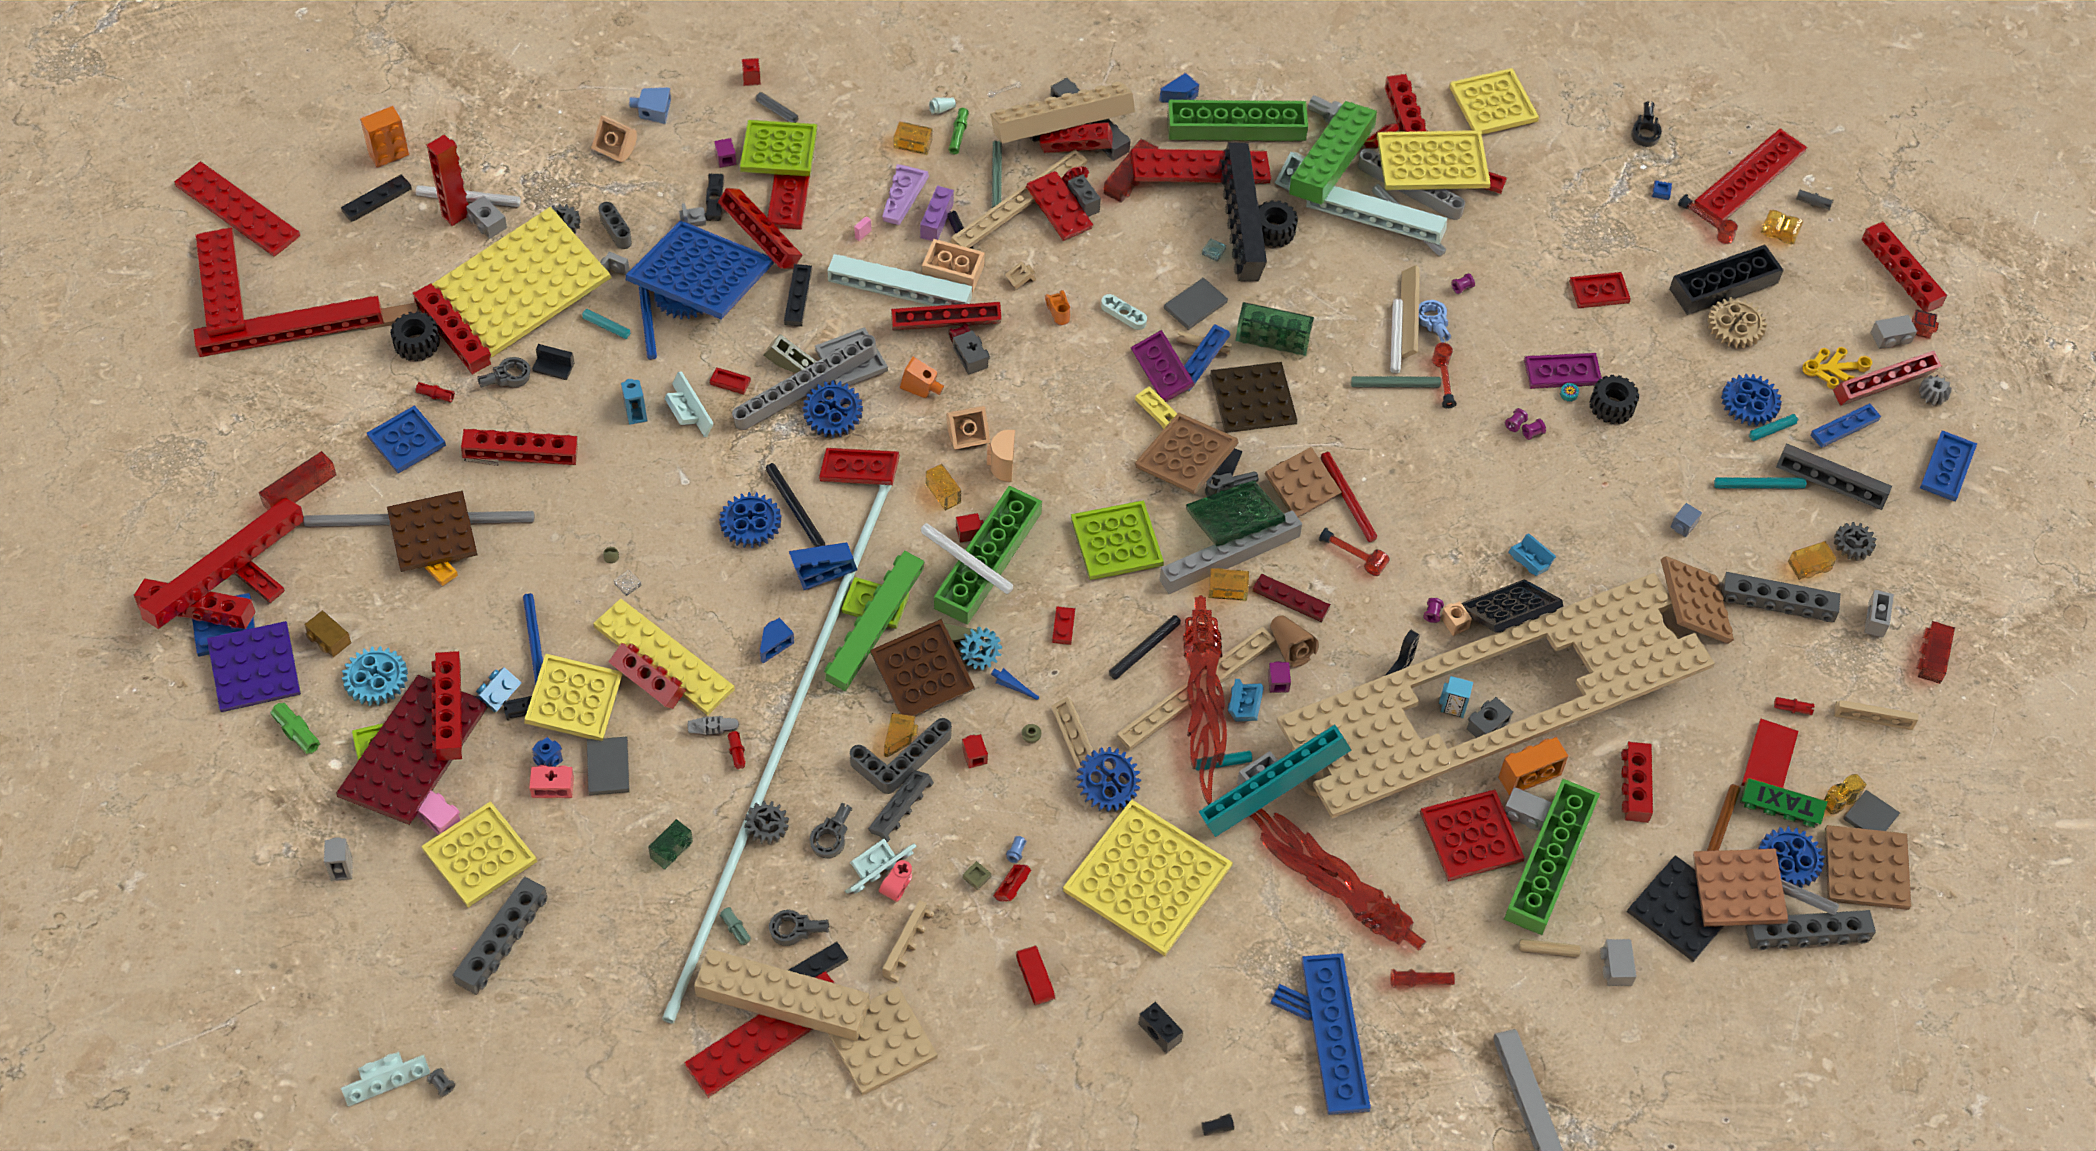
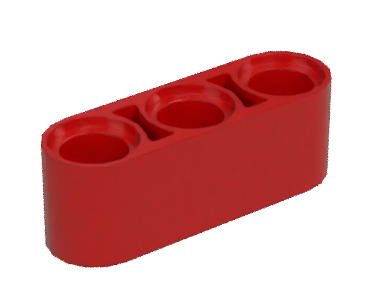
[1016,945,1055,1006]

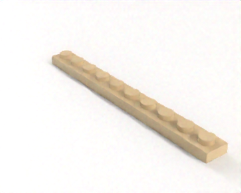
[951,150,1087,248]
[1117,627,1276,750]

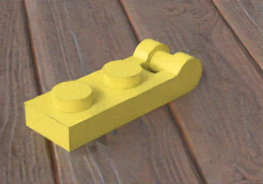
[1135,387,1177,430]

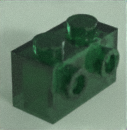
[648,819,693,869]

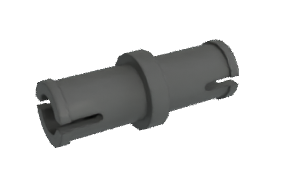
[1796,189,1834,210]

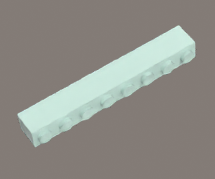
[1306,186,1447,245]
[828,254,972,306]

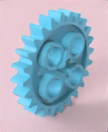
[342,646,408,706]

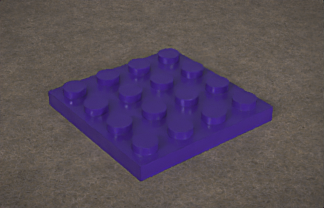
[207,621,301,712]

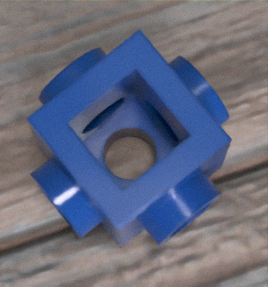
[532,737,563,767]

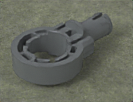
[477,357,530,388]
[810,803,852,859]
[769,910,829,946]

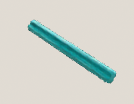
[1714,477,1807,489]

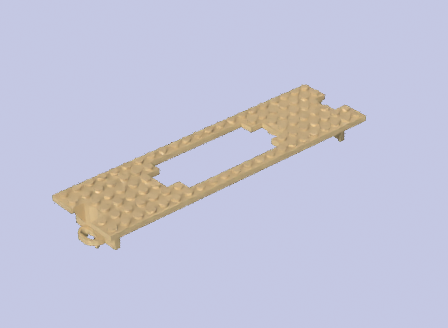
[1277,572,1715,818]

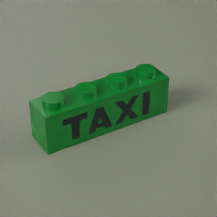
[1740,778,1828,828]

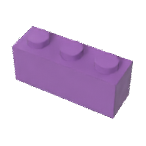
[920,186,954,241]

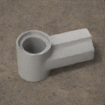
[1307,95,1342,123]

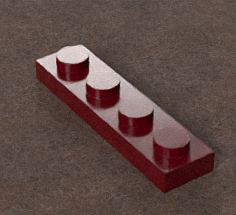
[1252,573,1331,623]

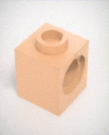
[1441,601,1472,636]

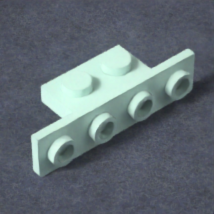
[664,372,713,437]
[845,839,917,894]
[341,1052,430,1106]

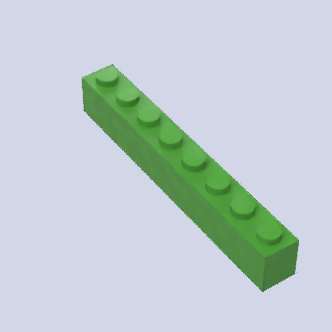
[824,550,925,692]

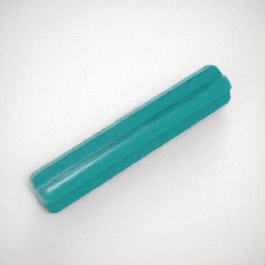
[582,309,631,339]
[1749,414,1798,441]
[1194,750,1253,771]

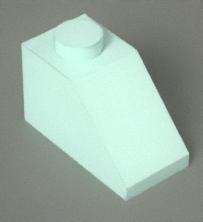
[1275,152,1305,191]

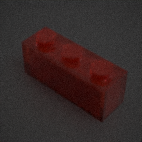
[1916,621,1955,684]

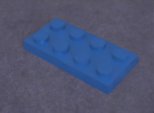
[1920,430,1977,502]

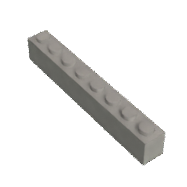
[1159,510,1302,594]

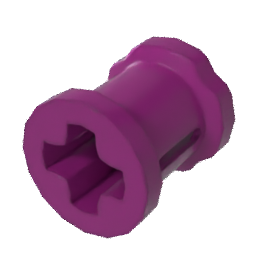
[1451,273,1475,294]
[1505,408,1528,432]
[1522,418,1546,440]
[1423,598,1444,623]

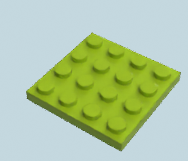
[740,120,817,176]
[1071,500,1164,580]

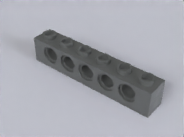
[1721,572,1841,622]
[453,876,548,995]
[1745,910,1876,950]

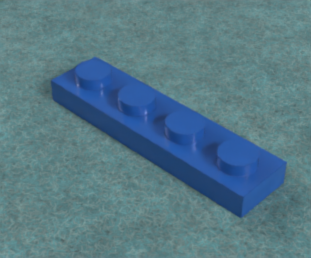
[1184,324,1231,391]
[1810,403,1881,448]

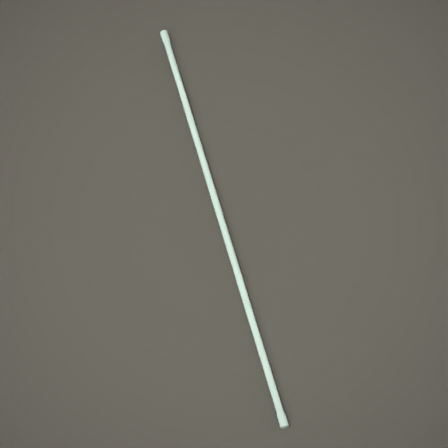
[662,485,892,1024]

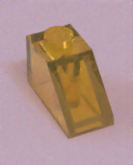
[884,713,919,757]

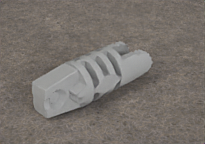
[688,716,739,735]

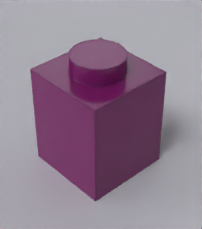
[714,138,737,168]
[1268,661,1291,693]

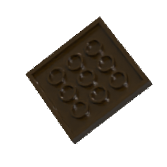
[1210,362,1297,433]

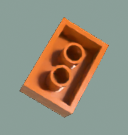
[360,106,409,168]
[1498,737,1569,796]

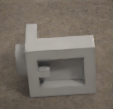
[679,203,706,226]
[600,251,630,275]

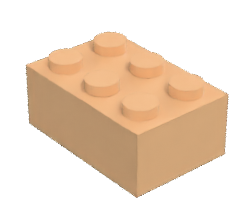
[922,239,985,292]

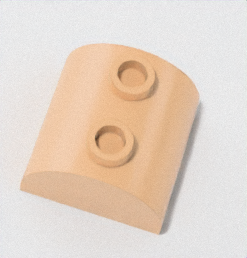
[591,115,637,162]
[946,406,990,450]
[987,430,1015,482]

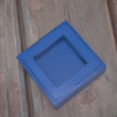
[1652,180,1672,200]

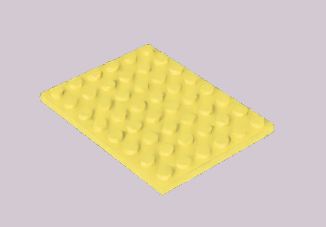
[432,207,611,358]

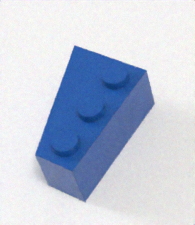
[789,542,857,590]

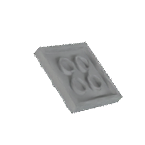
[815,327,888,387]

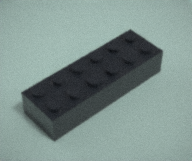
[1669,245,1784,315]

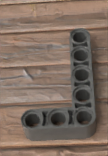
[850,718,952,794]

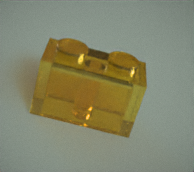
[894,121,933,155]
[926,464,961,511]
[1788,541,1837,579]
[1208,568,1249,601]

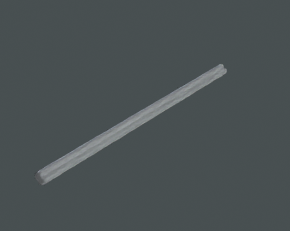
[303,511,535,526]

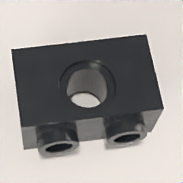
[1138,1001,1184,1054]

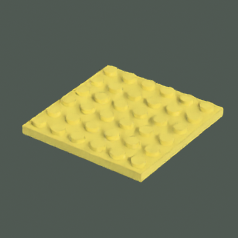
[1063,799,1233,956]

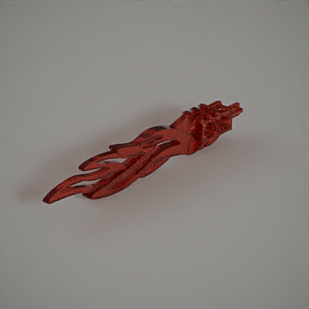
[1183,595,1227,805]
[1249,808,1426,951]

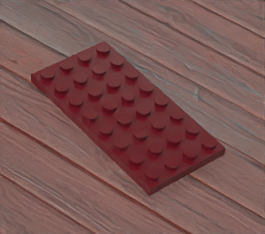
[336,675,488,825]

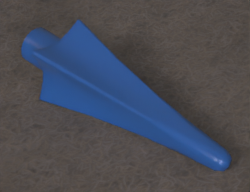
[991,668,1039,700]

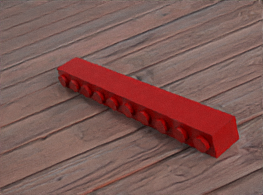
[193,295,384,357]
[138,498,304,629]

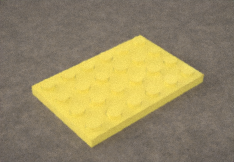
[1377,131,1490,190]

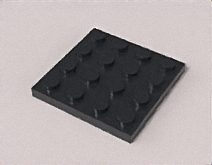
[1461,579,1564,633]
[1627,855,1724,962]

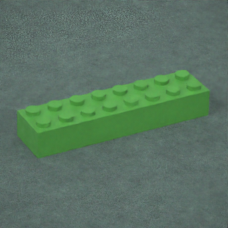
[1167,100,1308,141]
[1289,101,1377,205]
[934,486,1042,625]
[1504,778,1600,935]

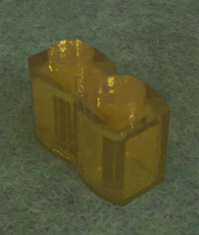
[1761,210,1803,244]
[1824,774,1867,815]

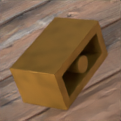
[304,610,351,658]

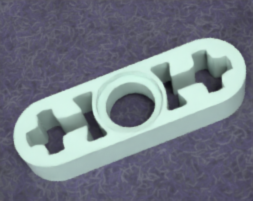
[1101,294,1147,330]

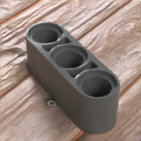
[598,201,632,249]

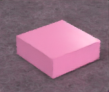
[854,216,871,241]

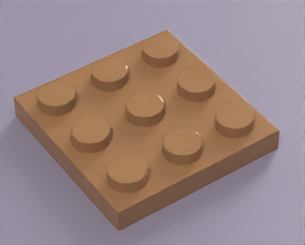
[1264,447,1342,518]

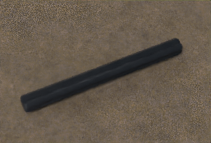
[766,463,825,547]

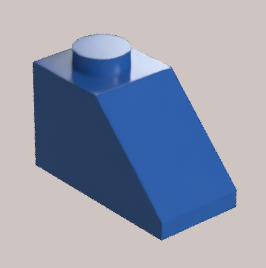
[1159,72,1199,103]
[760,617,794,664]

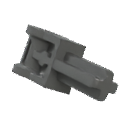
[1205,471,1259,499]

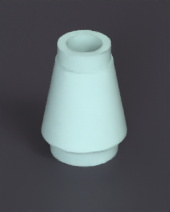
[929,97,956,115]

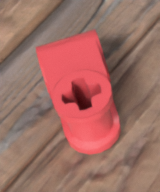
[879,860,912,902]

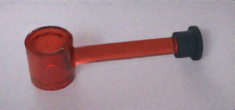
[1678,194,1738,244]
[1432,342,1457,409]
[1319,527,1390,576]

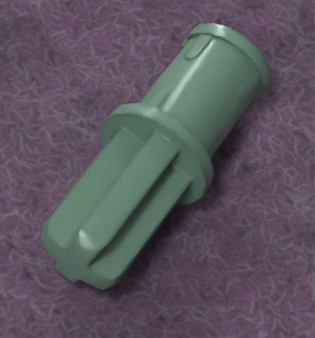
[720,907,751,945]

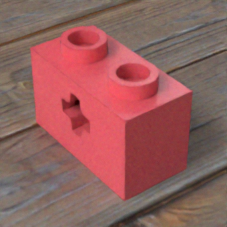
[530,765,574,798]

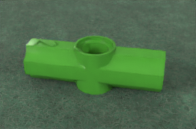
[270,703,320,754]

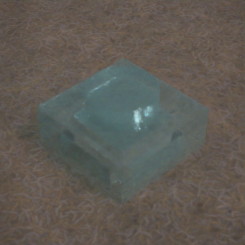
[1202,238,1226,262]

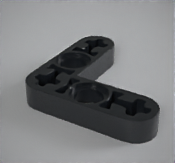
[1385,629,1420,676]

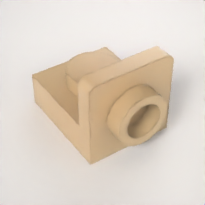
[1005,261,1037,289]

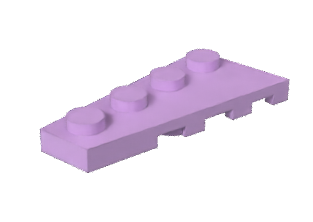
[883,164,929,225]

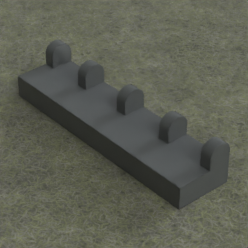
[868,770,934,843]

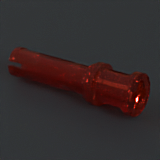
[1390,969,1455,988]

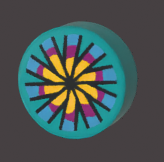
[1560,383,1579,402]

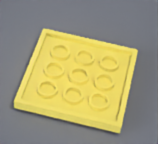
[1449,68,1539,134]
[524,654,623,741]
[421,801,537,908]

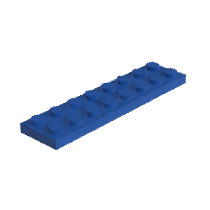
[1301,953,1371,1115]

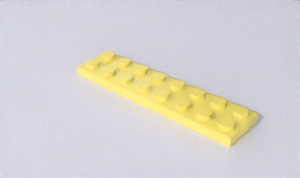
[593,599,735,715]

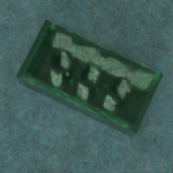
[1235,302,1314,356]

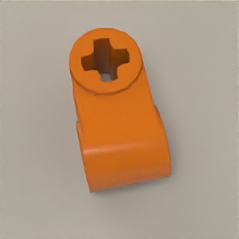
[1045,290,1070,325]

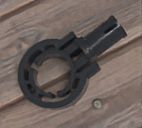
[1631,101,1662,147]

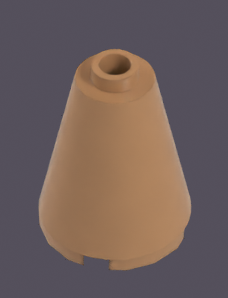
[1270,615,1319,667]

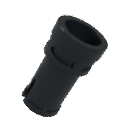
[1201,1113,1235,1136]

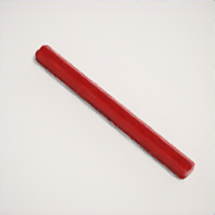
[1320,451,1377,542]

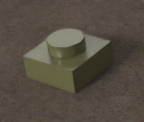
[962,861,992,891]

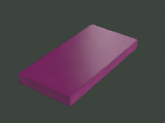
[1130,330,1195,402]
[1524,353,1602,389]

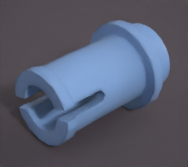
[1006,836,1027,863]

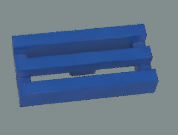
[1271,984,1311,1021]

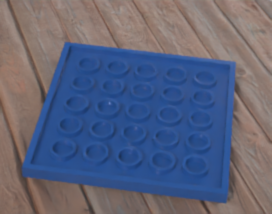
[626,220,774,320]

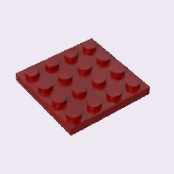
[1420,789,1525,881]

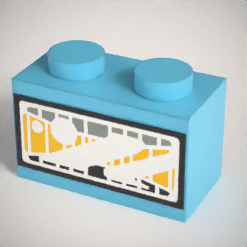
[1439,676,1473,718]

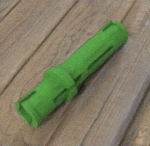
[948,108,969,154]

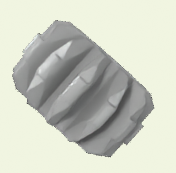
[1919,374,1952,406]

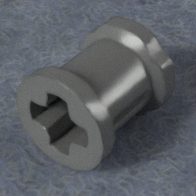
[427,1068,456,1097]

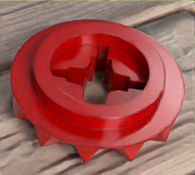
[1062,166,1089,186]

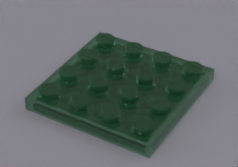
[1186,480,1286,547]

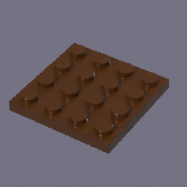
[387,490,478,572]
[870,619,975,721]

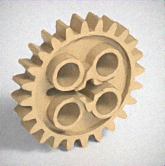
[1707,298,1767,348]

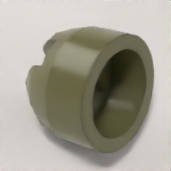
[603,546,619,563]

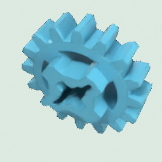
[959,627,1002,670]

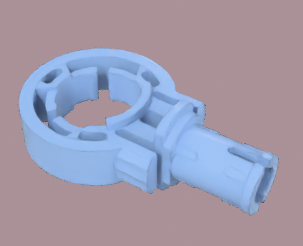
[1419,300,1451,342]

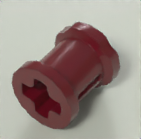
[948,324,970,344]

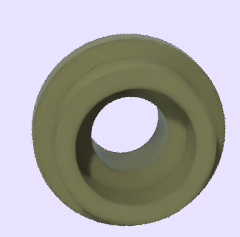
[1022,724,1042,743]

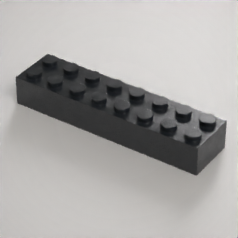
[1219,142,1267,281]

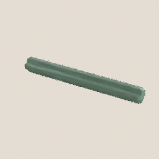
[992,140,1002,208]
[1351,376,1441,387]

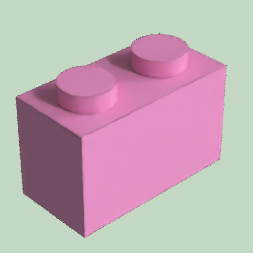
[416,790,460,835]

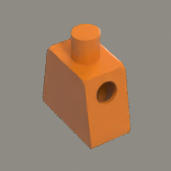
[900,357,944,398]

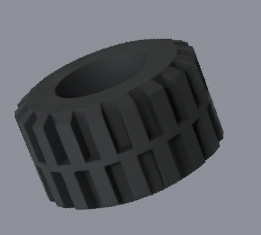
[1258,200,1298,248]
[390,311,440,361]
[1590,375,1639,424]

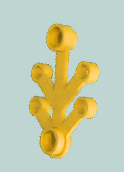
[1802,347,1873,389]

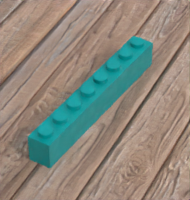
[1199,724,1352,837]

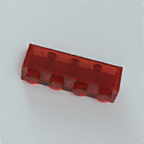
[1104,139,1159,203]
[258,451,337,510]

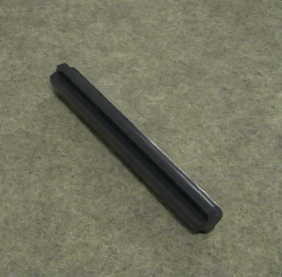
[1109,615,1181,680]

